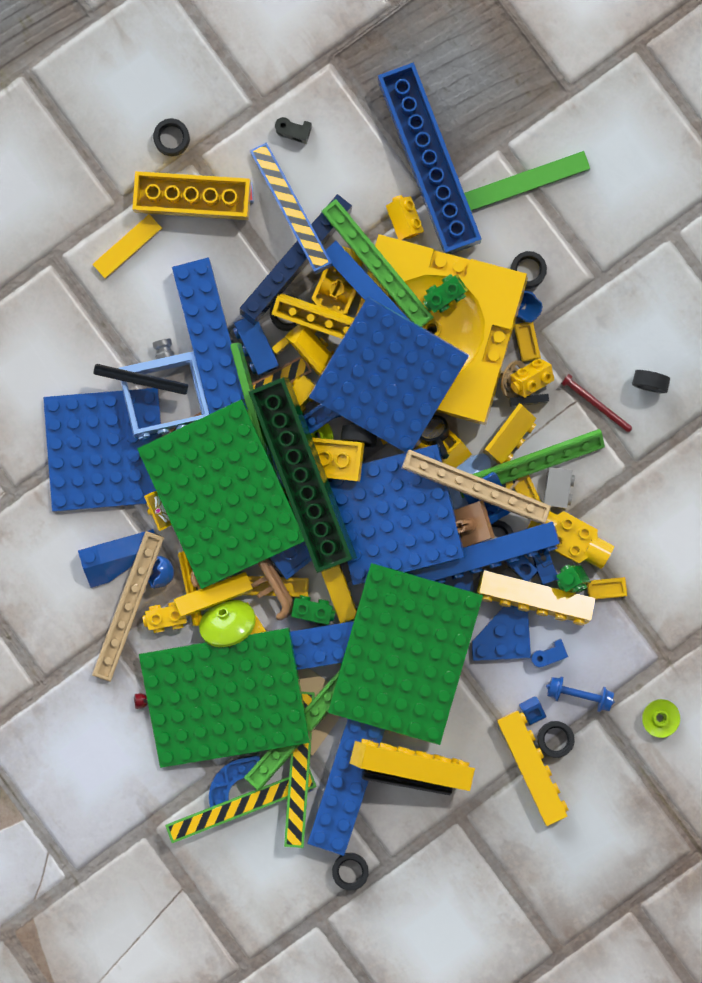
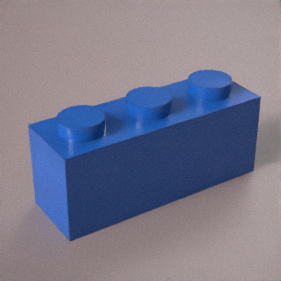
[233,318,279,377]

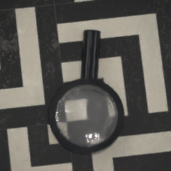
[419,415,449,459]

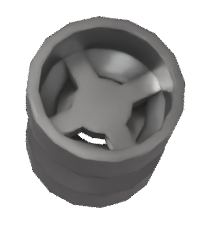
[152,339,175,359]

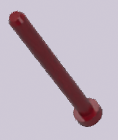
[561,374,632,432]

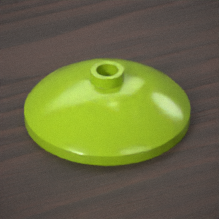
[199,600,256,647]

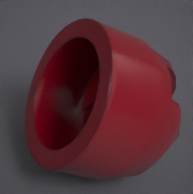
[134,693,148,709]

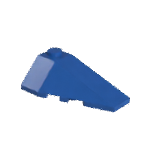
[78,529,155,588]

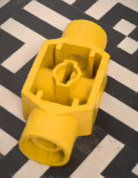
[311,246,363,315]
[527,511,614,569]

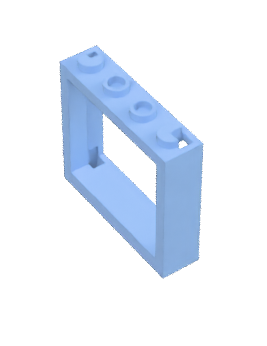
[119,351,209,439]

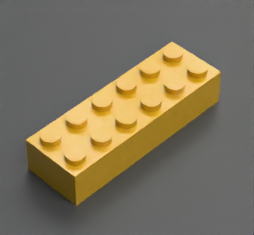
[132,171,251,220]
[350,739,475,791]

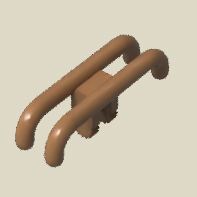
[251,558,294,621]

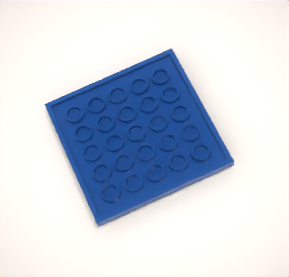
[309,296,469,453]
[43,388,162,512]
[328,444,465,585]

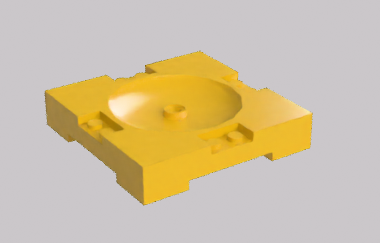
[356,234,528,426]

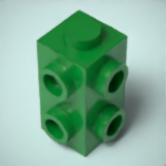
[423,274,468,313]
[556,564,591,594]
[291,595,336,625]

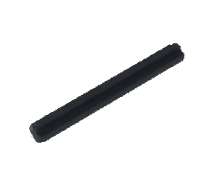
[93,364,188,395]
[361,769,453,795]

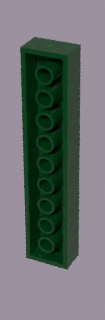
[248,377,357,573]

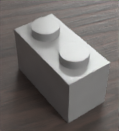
[543,467,575,509]

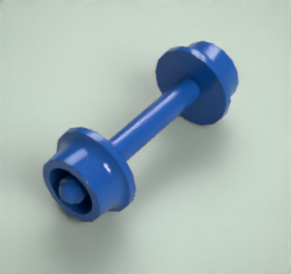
[546,676,615,712]

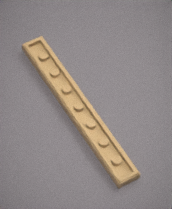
[401,450,551,524]
[92,531,164,682]

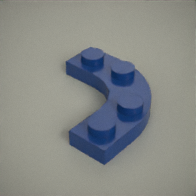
[209,755,260,807]

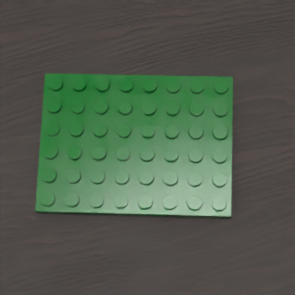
[137,399,305,589]
[328,563,483,745]
[139,627,311,768]

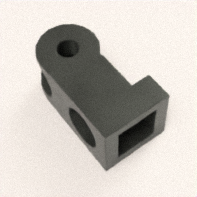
[275,117,312,144]

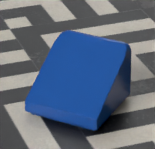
[519,696,547,725]

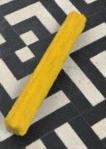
[178,551,202,626]

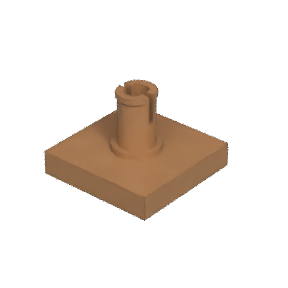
[454,501,495,548]

